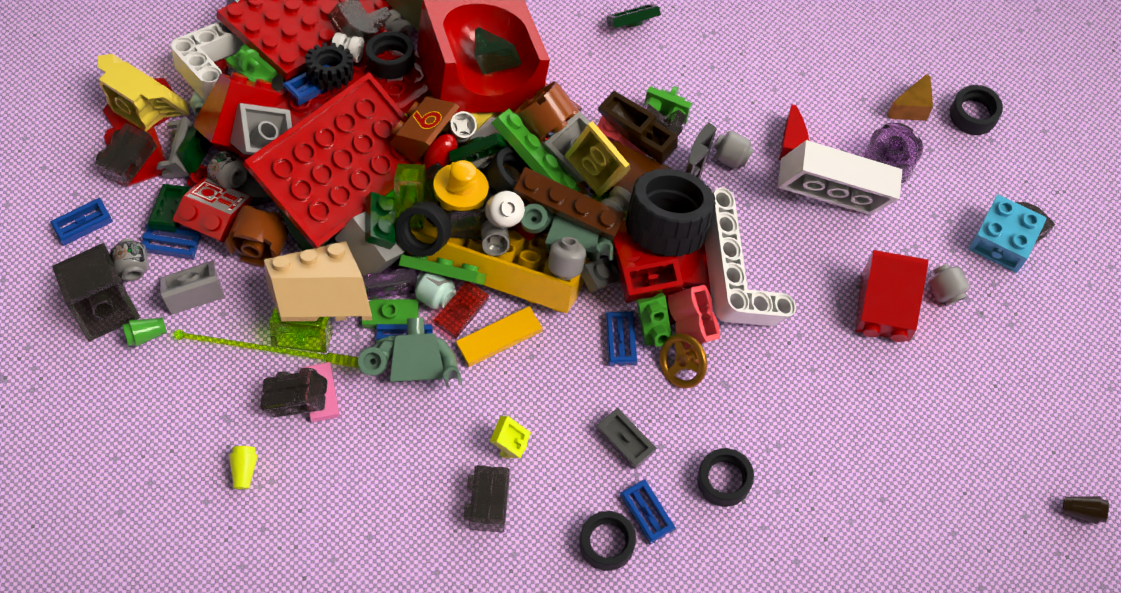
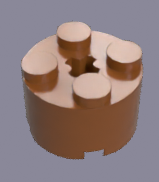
[515,81,579,142]
[225,205,289,267]

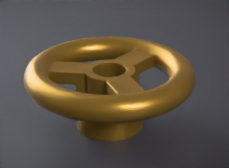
[659,333,707,389]

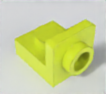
[489,416,531,458]

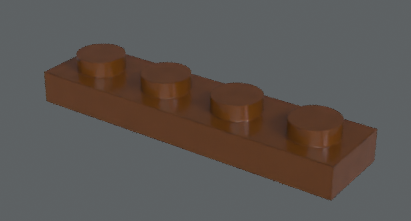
[513,167,625,241]

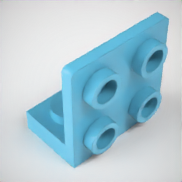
[968,195,1046,273]

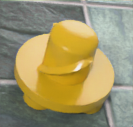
[433,160,489,211]

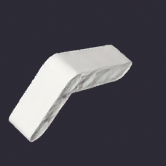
[171,21,245,101]
[705,187,796,326]

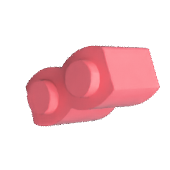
[668,285,720,348]

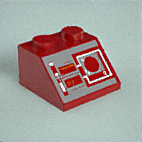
[172,177,253,243]

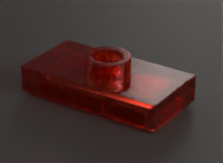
[434,281,489,339]

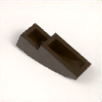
[598,90,678,164]

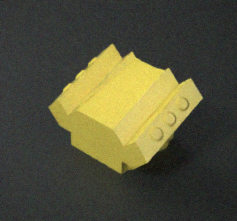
[97,54,190,132]

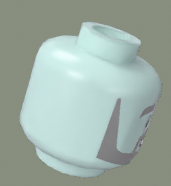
[414,272,456,310]

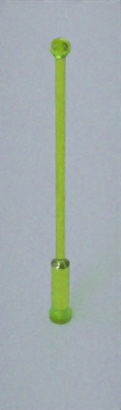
[174,329,359,368]

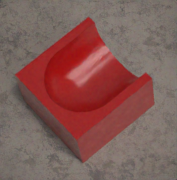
[417,0,550,114]

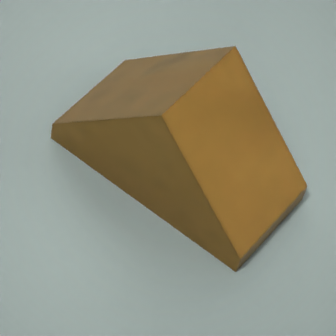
[887,74,933,121]

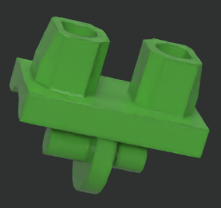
[225,44,277,83]
[644,86,692,129]
[636,292,672,347]

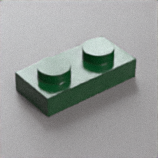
[365,191,395,250]

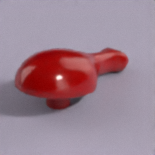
[410,134,458,191]

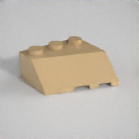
[264,241,372,322]

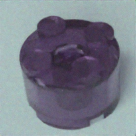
[864,123,923,184]

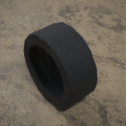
[365,31,415,79]
[950,85,1003,135]
[487,147,532,200]
[395,201,452,257]
[697,448,754,507]
[579,511,636,571]

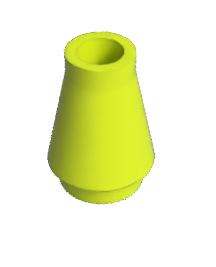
[229,446,258,490]

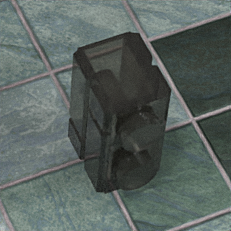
[95,123,157,187]
[260,368,328,418]
[464,465,510,533]

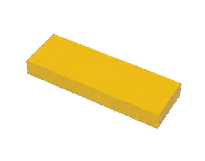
[456,306,543,367]

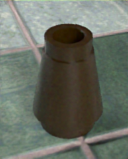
[1062,496,1109,525]

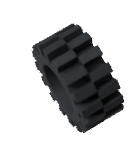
[305,42,354,90]

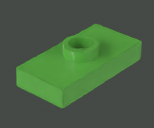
[362,299,419,328]

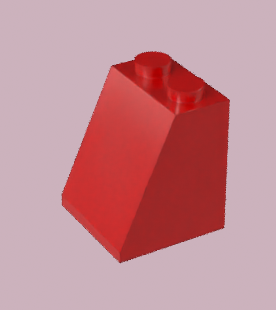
[193,72,280,148]
[855,250,929,342]

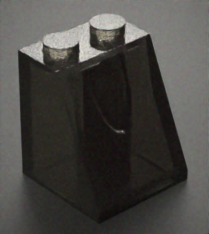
[52,243,141,342]

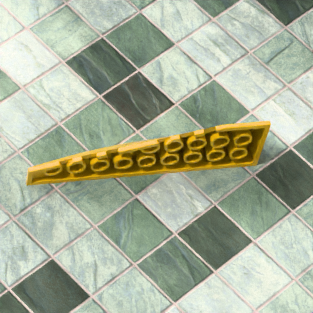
[395,205,593,313]

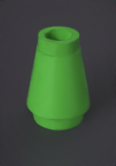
[122,317,167,347]

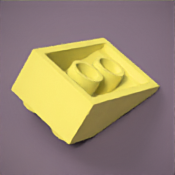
[564,121,630,197]

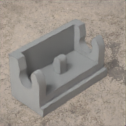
[157,117,193,179]

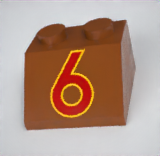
[390,96,460,164]

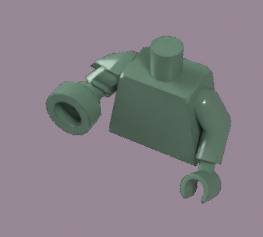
[520,194,613,261]
[358,318,462,388]

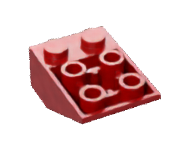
[612,221,684,303]

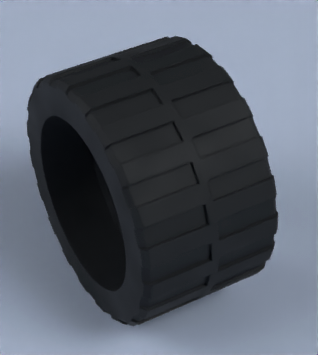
[626,169,716,257]

